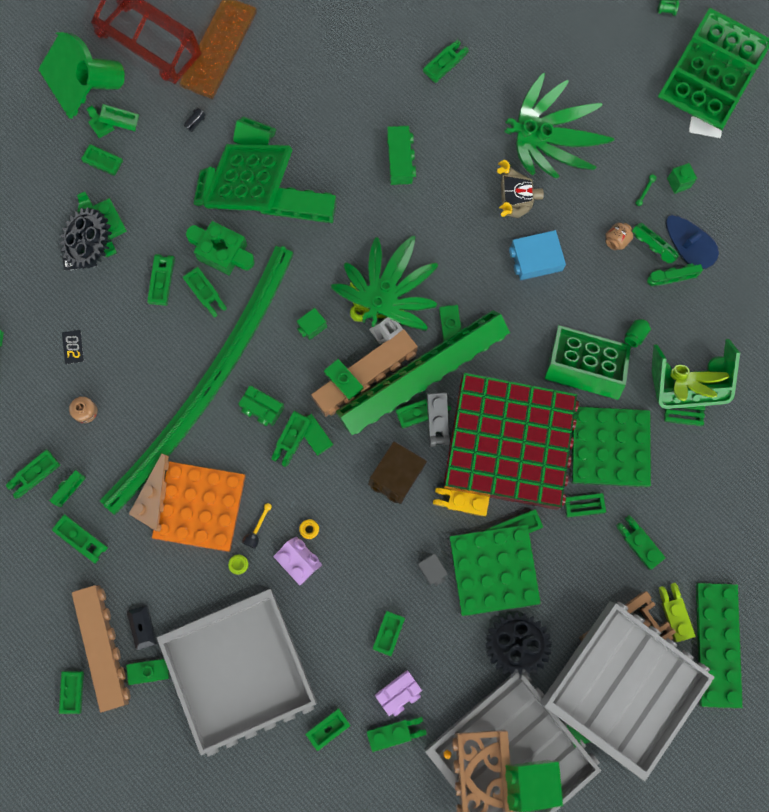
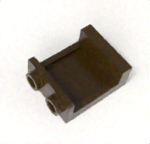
[368,441,427,504]

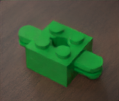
[186,221,255,276]

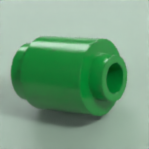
[624,319,651,348]

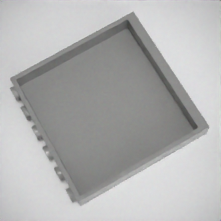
[157,589,317,757]

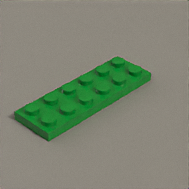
[696,583,743,708]

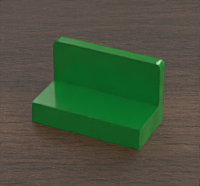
[233,116,276,145]

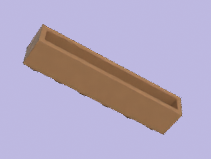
[311,329,418,417]
[71,585,131,713]

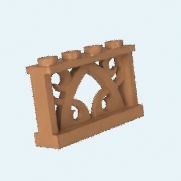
[452,730,514,812]

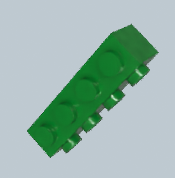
[260,187,337,223]

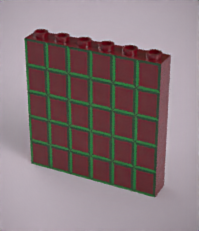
[443,373,579,510]

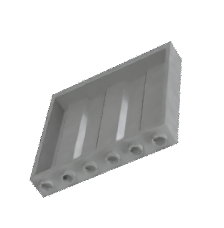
[540,601,715,781]
[425,673,601,812]

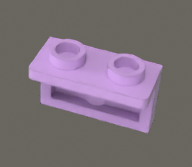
[273,537,322,585]

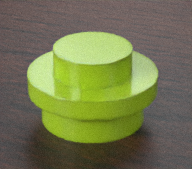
[228,555,248,575]

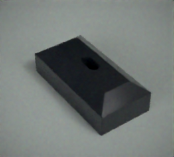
[127,605,157,650]

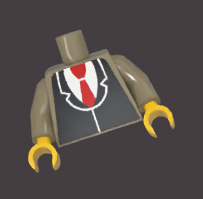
[497,160,544,218]

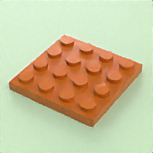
[152,462,246,552]

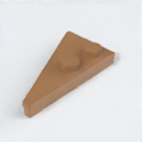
[129,454,169,532]

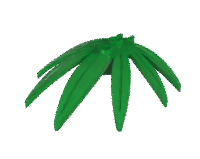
[504,73,615,178]
[331,236,438,331]

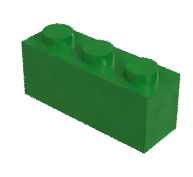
[387,126,416,185]

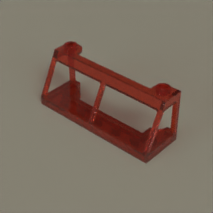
[91,0,202,84]

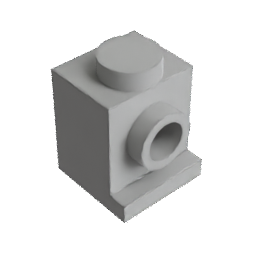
[369,317,403,344]

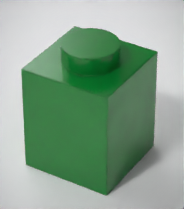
[667,163,697,194]
[297,308,327,341]

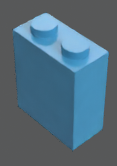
[509,230,566,280]

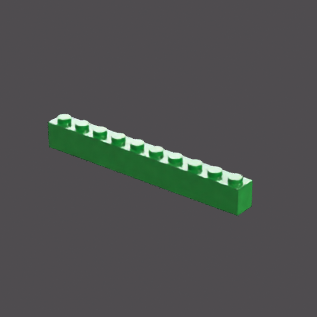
[335,310,510,435]

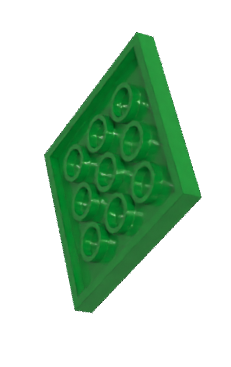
[203,144,293,211]
[572,407,651,487]
[449,525,541,616]

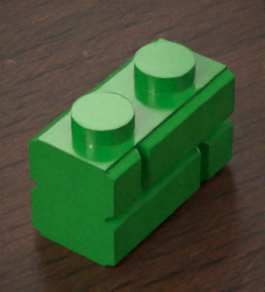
[238,385,284,427]

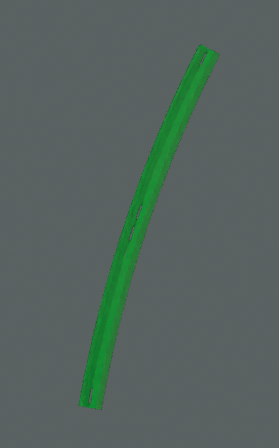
[100,246,294,515]

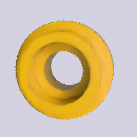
[299,519,319,539]

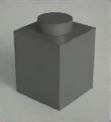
[417,554,448,586]

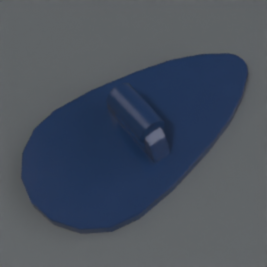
[666,215,719,269]

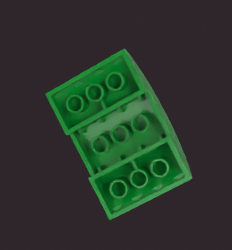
[658,8,769,131]

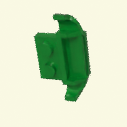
[77,191,127,257]

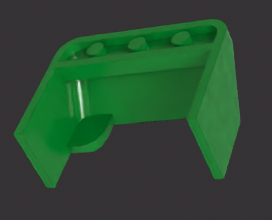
[651,339,740,409]

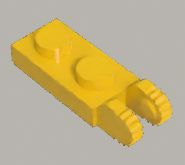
[433,488,490,517]

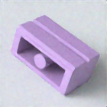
[375,670,422,716]

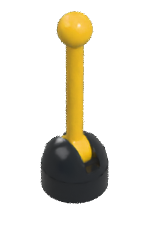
[242,503,272,549]

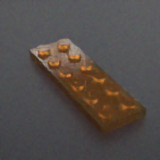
[180,0,257,99]

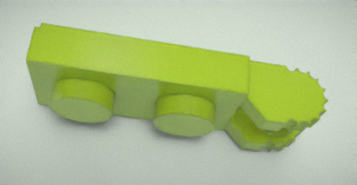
[659,583,696,643]

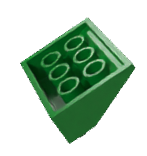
[545,325,631,400]

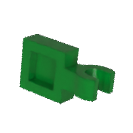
[86,105,115,139]

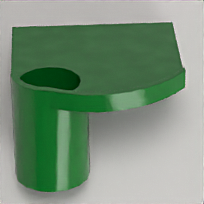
[38,32,125,119]

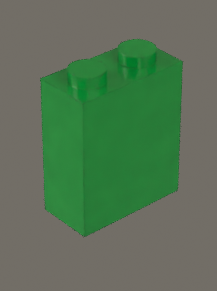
[505,760,563,812]

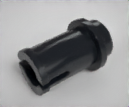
[184,108,206,132]

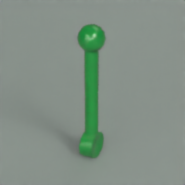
[636,175,657,206]

